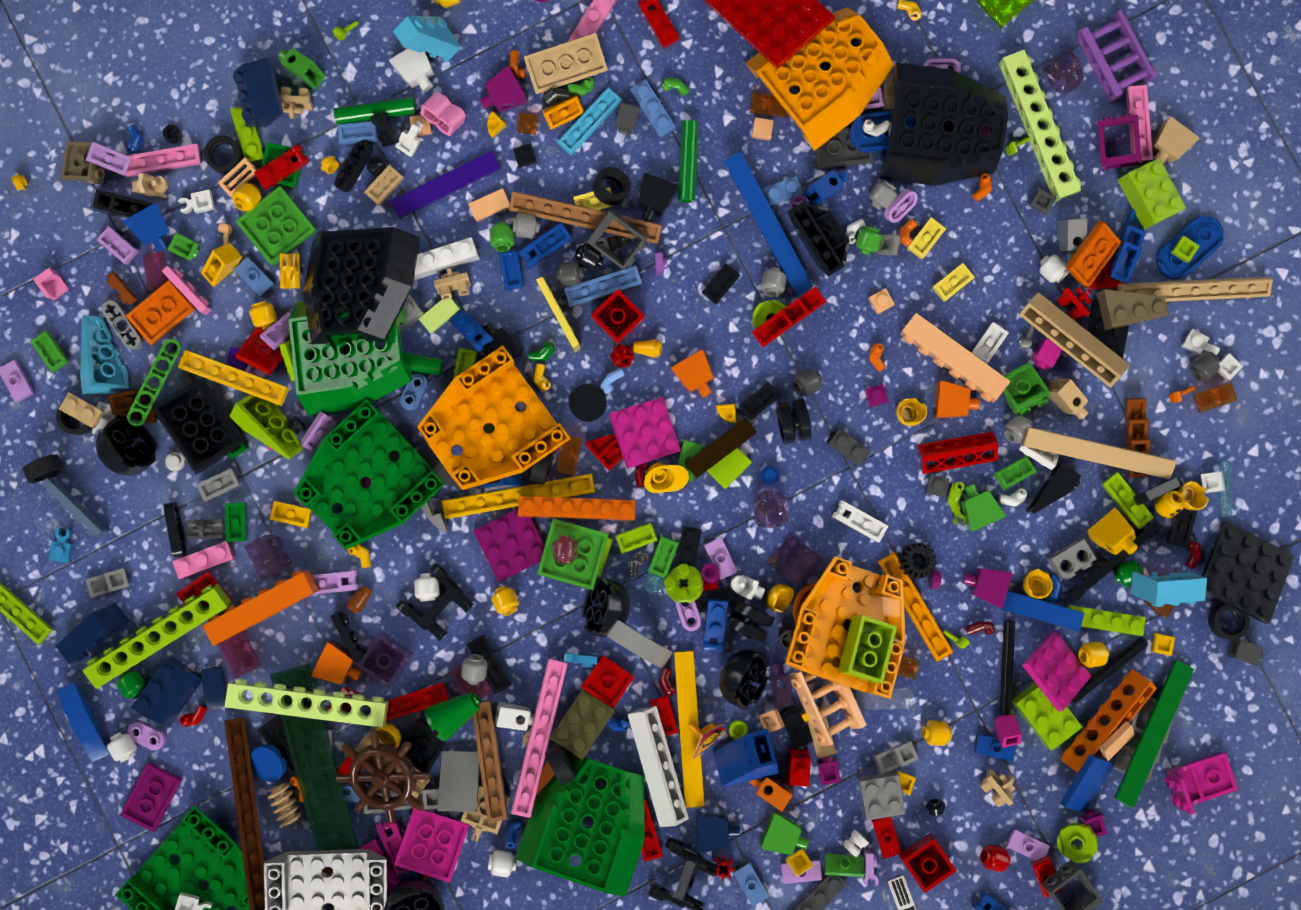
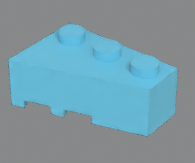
[1131,572,1207,607]

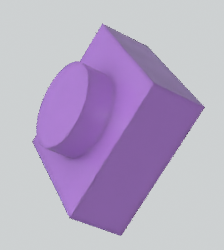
[655,253,667,275]

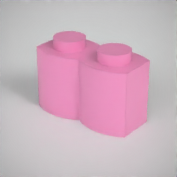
[420,92,466,136]

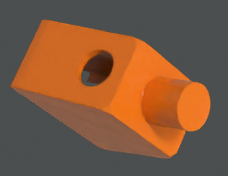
[671,349,714,398]
[933,381,980,419]
[311,641,362,685]
[749,776,794,812]

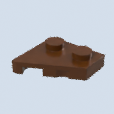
[108,389,156,424]

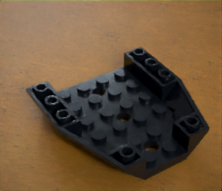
[879,62,1008,186]
[303,227,420,344]

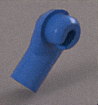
[126,124,143,154]
[1045,573,1062,603]
[606,717,630,731]
[505,819,522,849]

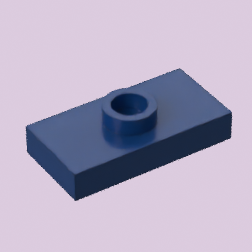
[974,733,1017,761]

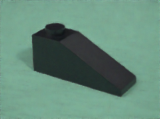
[89,189,153,218]
[1026,463,1081,514]

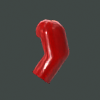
[179,704,207,727]

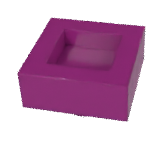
[864,384,889,408]

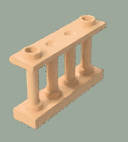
[789,656,866,746]

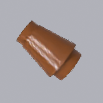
[345,585,372,615]

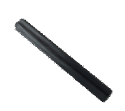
[1000,620,1015,715]
[1071,637,1148,703]

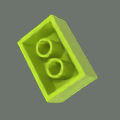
[1117,158,1186,230]
[838,615,897,684]
[1012,682,1083,751]

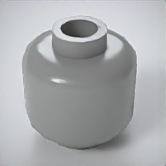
[869,180,898,210]
[511,213,540,239]
[760,267,786,297]
[1004,415,1033,444]
[461,654,487,685]

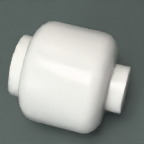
[1039,254,1069,283]
[414,573,440,602]
[107,732,137,763]
[488,850,517,877]

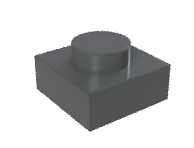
[1029,188,1056,216]
[925,474,949,498]

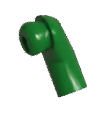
[529,342,555,361]

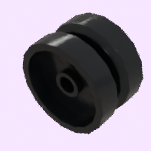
[776,398,812,445]
[725,600,775,643]

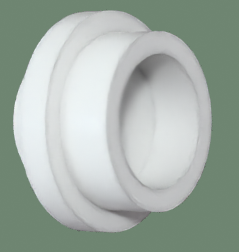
[165,452,185,471]

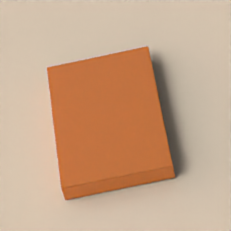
[1065,220,1122,289]
[125,279,196,345]

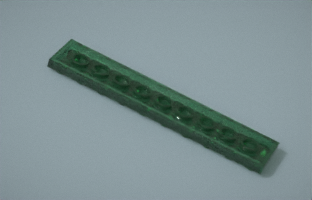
[270,663,359,851]

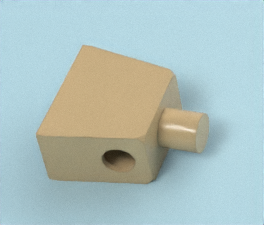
[1152,116,1200,164]
[1047,378,1088,420]

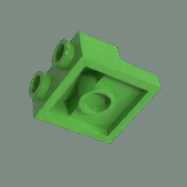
[1002,362,1050,416]

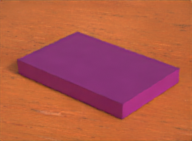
[120,762,183,832]

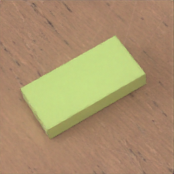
[419,299,460,334]

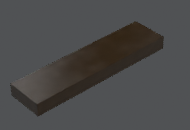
[685,417,757,479]

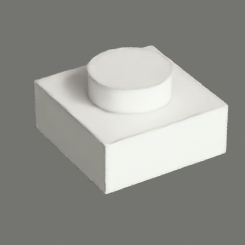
[1218,353,1243,381]
[1201,471,1225,493]

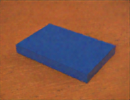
[1060,754,1115,812]

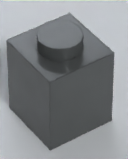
[615,103,640,135]
[1228,639,1263,666]

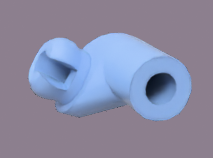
[601,368,624,394]

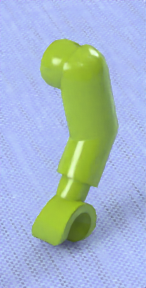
[947,481,966,525]

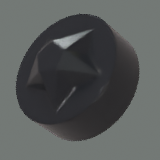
[367,156,387,177]

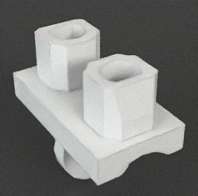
[731,574,765,600]

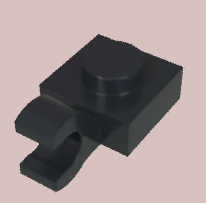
[370,112,399,147]

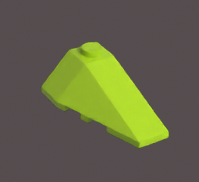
[230,395,303,460]

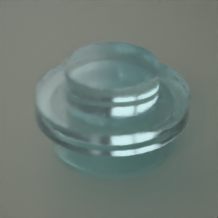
[644,575,663,594]

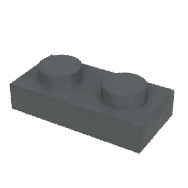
[828,429,870,467]

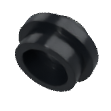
[926,799,945,816]

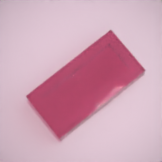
[143,252,168,293]

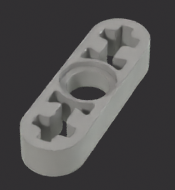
[102,300,143,350]

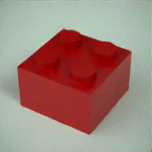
[591,289,645,345]
[898,833,957,893]

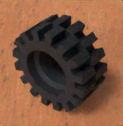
[898,543,937,579]

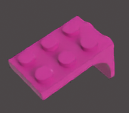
[1165,752,1238,815]

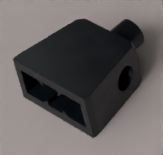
[638,172,678,222]
[482,323,523,359]

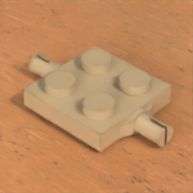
[461,784,511,842]

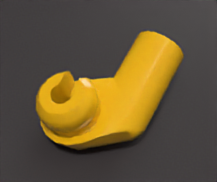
[897,0,922,21]

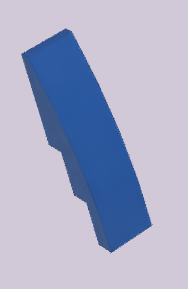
[1109,209,1146,284]
[1000,591,1085,632]
[56,681,110,762]

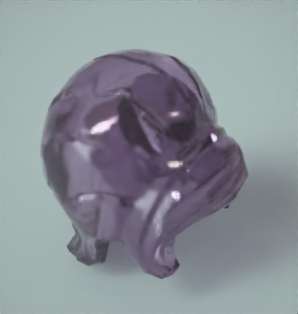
[1042,51,1084,94]
[752,489,789,528]

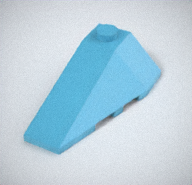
[80,315,129,396]

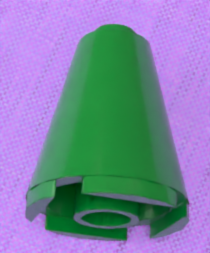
[425,692,481,742]

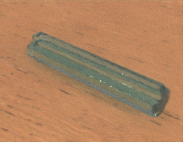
[1219,460,1232,517]

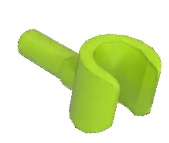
[333,21,359,40]
[1006,136,1030,156]
[943,629,970,649]

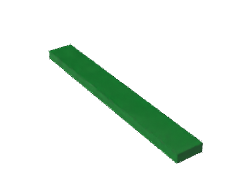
[1114,660,1194,808]

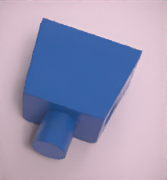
[803,170,849,206]
[123,203,169,252]

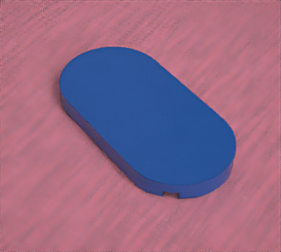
[849,111,915,153]
[1156,216,1224,279]

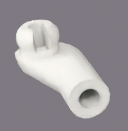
[845,219,865,244]
[998,488,1027,507]

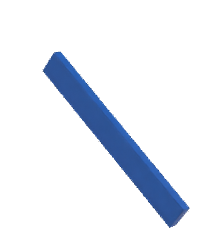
[723,151,813,296]

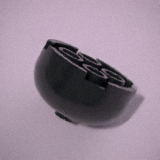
[95,418,157,476]
[582,577,630,637]
[719,649,770,710]
[384,878,445,910]

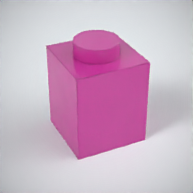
[1031,338,1062,370]
[994,714,1022,748]

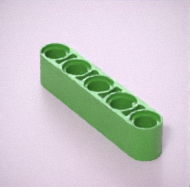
[127,339,181,427]

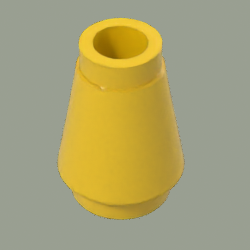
[634,339,662,358]

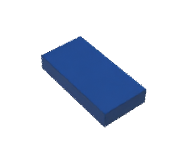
[498,250,525,291]

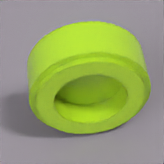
[728,720,748,739]

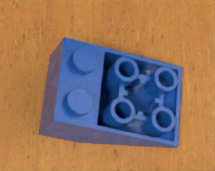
[713,729,779,787]

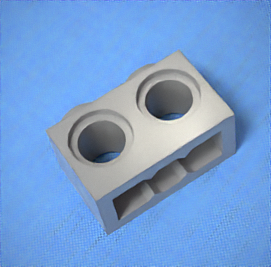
[1046,539,1096,580]

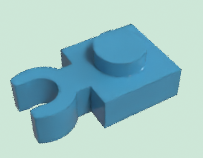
[49,528,73,563]
[564,652,598,667]

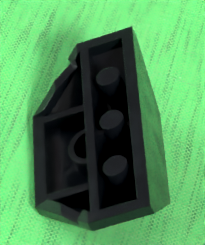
[788,201,850,277]

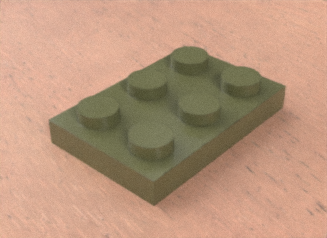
[550,690,615,761]

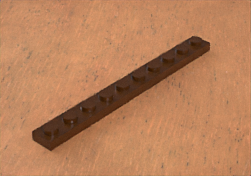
[224,717,265,910]

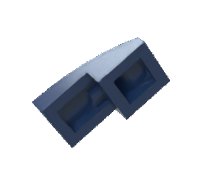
[201,666,226,710]

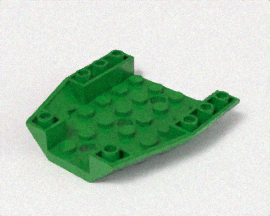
[288,301,412,415]
[293,399,446,550]
[515,753,645,897]
[115,805,249,910]

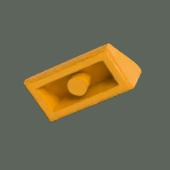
[541,94,584,130]

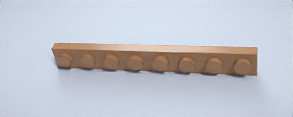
[509,191,662,244]

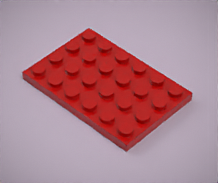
[703,0,835,69]

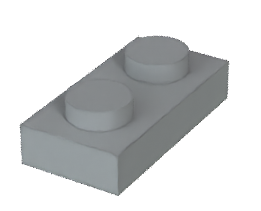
[196,468,241,502]

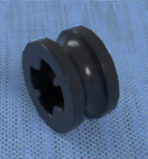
[163,125,182,144]
[288,416,306,435]

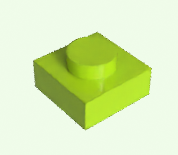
[1171,236,1199,263]

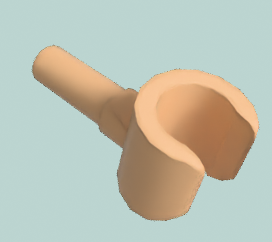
[218,223,233,245]

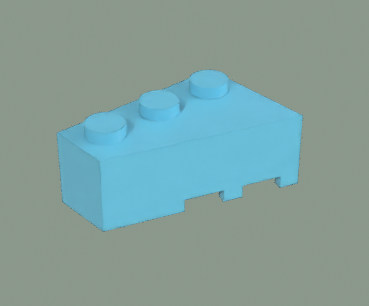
[393,16,461,62]

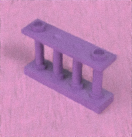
[1075,10,1156,102]

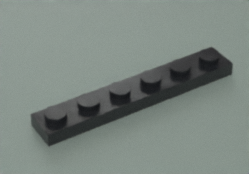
[1067,521,1162,604]

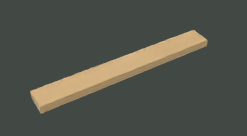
[1118,276,1273,302]
[1022,426,1177,479]

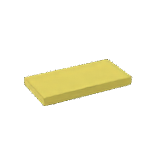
[536,277,581,352]

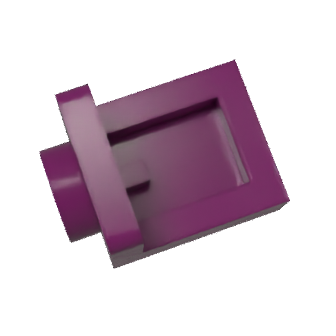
[817,756,841,786]
[1079,809,1107,837]

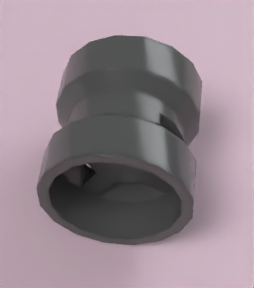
[778,629,794,650]

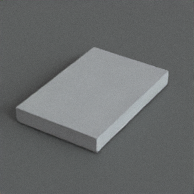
[437,751,480,812]

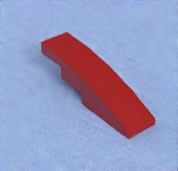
[752,286,827,348]

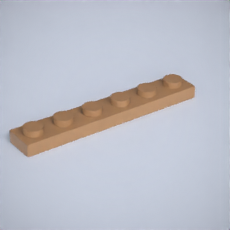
[473,701,509,822]

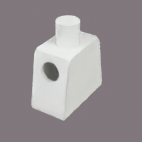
[389,49,434,92]
[494,701,534,731]

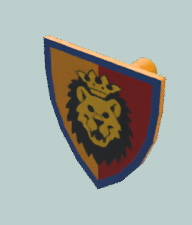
[689,722,728,759]

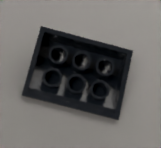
[152,377,246,476]

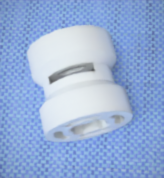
[842,829,869,857]

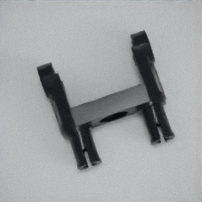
[396,563,474,642]
[648,838,719,910]

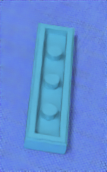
[557,87,622,156]

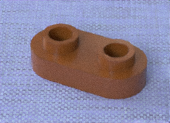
[106,270,138,305]

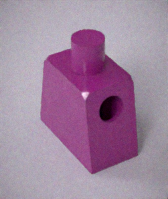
[479,66,528,112]
[962,568,1012,608]

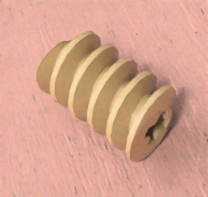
[265,783,302,828]

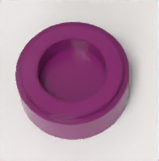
[701,563,721,583]
[928,570,941,589]

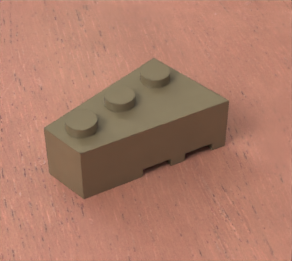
[1097,289,1169,330]

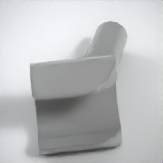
[1018,325,1035,349]

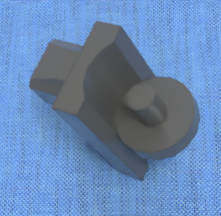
[187,519,224,540]

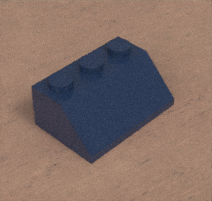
[233,58,283,127]
[131,657,202,727]

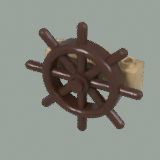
[335,729,431,824]

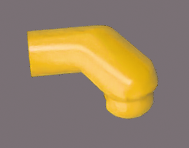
[533,364,551,391]
[348,544,371,568]

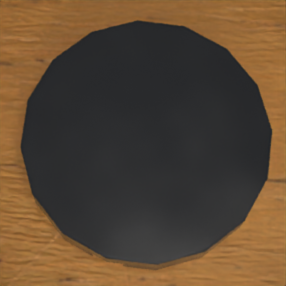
[569,384,607,422]

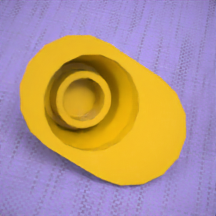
[644,463,689,493]

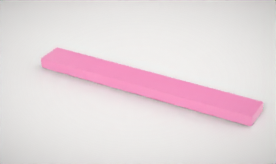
[511,658,568,818]

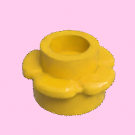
[321,156,339,174]
[11,173,28,191]

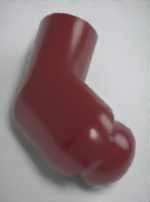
[634,462,649,488]
[1185,540,1202,570]
[965,621,995,635]
[658,667,676,696]

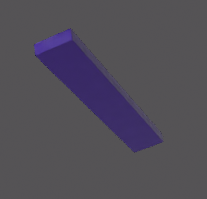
[390,151,501,219]

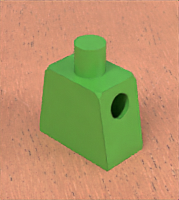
[278,48,326,91]
[960,483,1006,532]
[760,810,809,855]

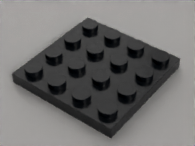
[1202,521,1295,624]

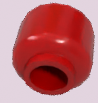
[980,844,1011,873]

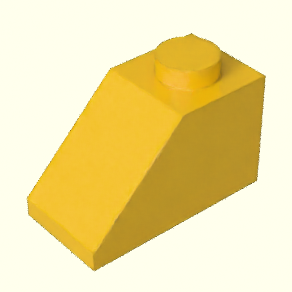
[201,243,242,287]

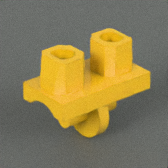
[280,253,300,289]

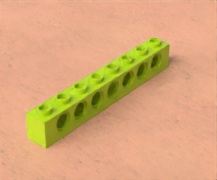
[82,584,231,689]

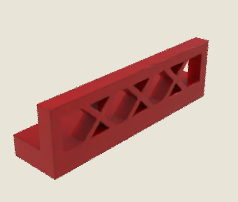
[917,431,998,474]

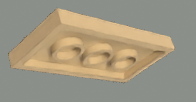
[524,32,608,94]

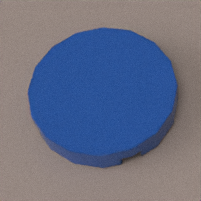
[250,744,287,782]

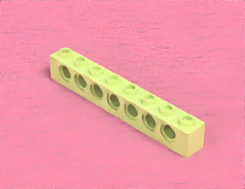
[999,50,1081,203]
[225,679,389,727]

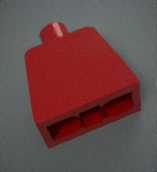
[786,748,811,787]

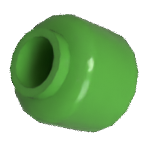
[490,222,515,252]
[855,226,883,255]

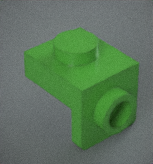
[167,233,200,260]

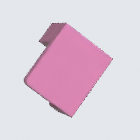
[33,268,69,300]

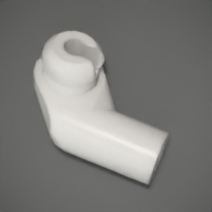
[863,120,890,137]

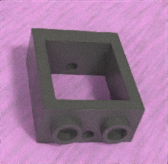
[587,209,648,270]
[1041,860,1103,910]

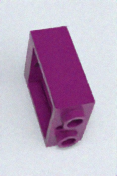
[1098,113,1142,170]

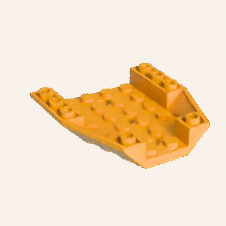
[745,7,894,151]
[417,346,571,490]
[785,556,906,699]

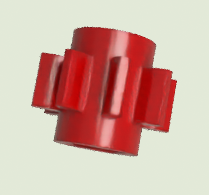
[610,344,635,368]
[714,854,735,881]

